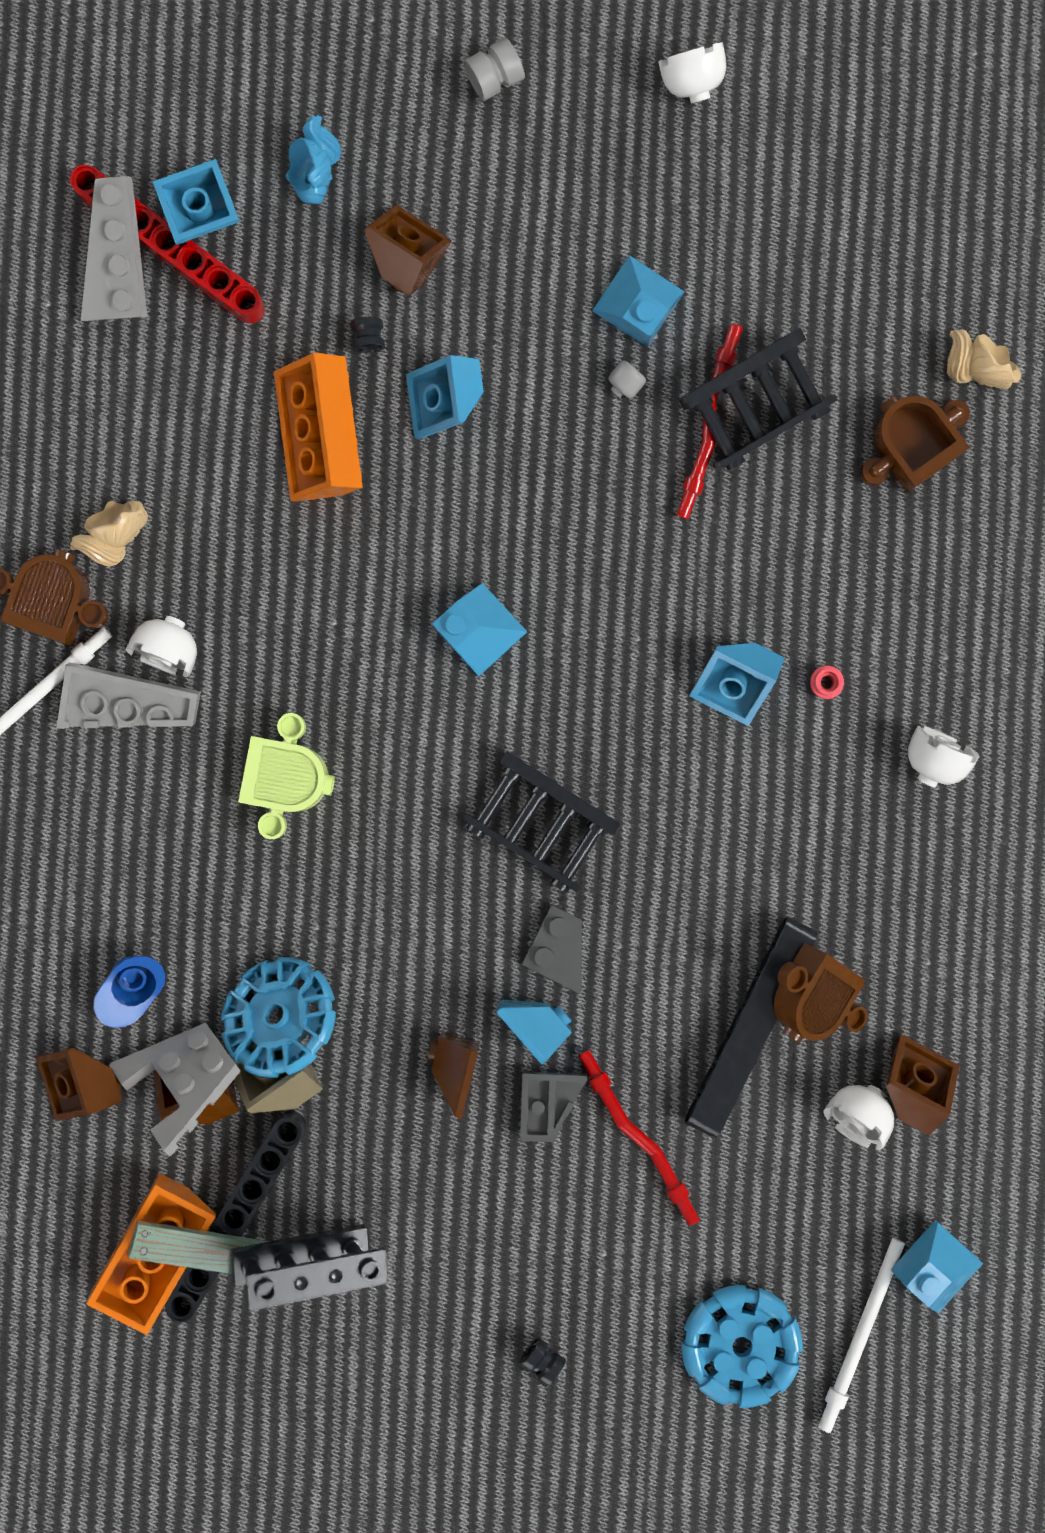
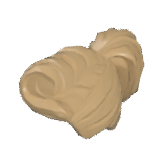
[947,329,1021,390]
[70,500,148,567]

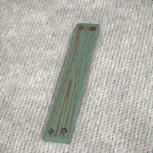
[128,1220,269,1274]

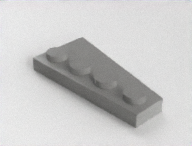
[80,176,147,321]
[56,662,201,729]

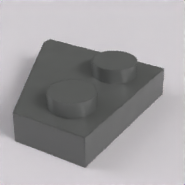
[522,905,582,994]
[520,1071,587,1142]

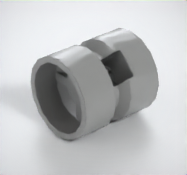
[464,38,525,101]

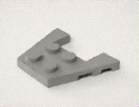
[109,1023,240,1157]

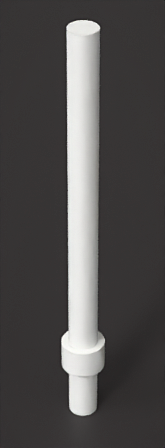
[0,627,112,735]
[818,1238,905,1433]

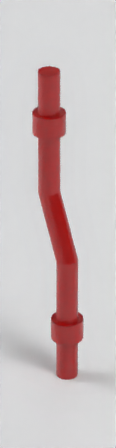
[676,324,743,520]
[578,1049,700,1226]

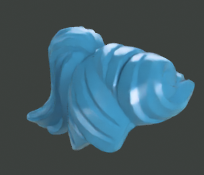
[286,115,341,204]

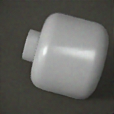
[608,360,646,398]

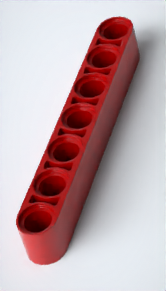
[70,165,265,324]

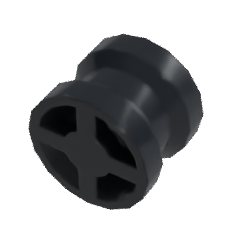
[350,317,385,353]

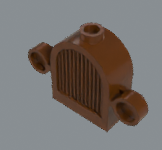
[860,395,970,493]
[0,549,108,646]
[774,943,868,1043]

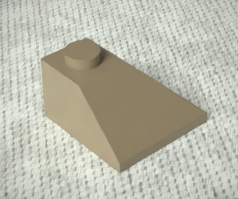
[232,1043,323,1113]

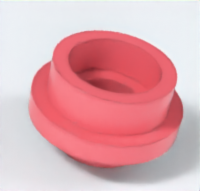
[810,666,844,699]

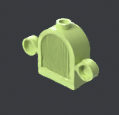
[238,713,335,839]

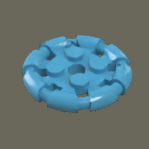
[221,957,336,1078]
[681,1285,803,1408]

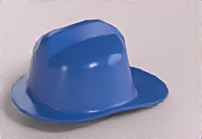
[93,955,165,1028]

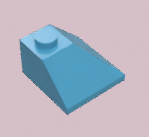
[153,159,240,245]
[593,255,684,347]
[406,355,484,440]
[432,583,527,676]
[689,643,785,726]
[496,1000,572,1065]
[891,1220,983,1313]

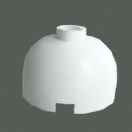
[658,42,726,103]
[126,616,197,677]
[908,726,980,787]
[824,1085,894,1151]

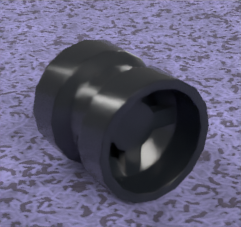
[519,1337,566,1387]

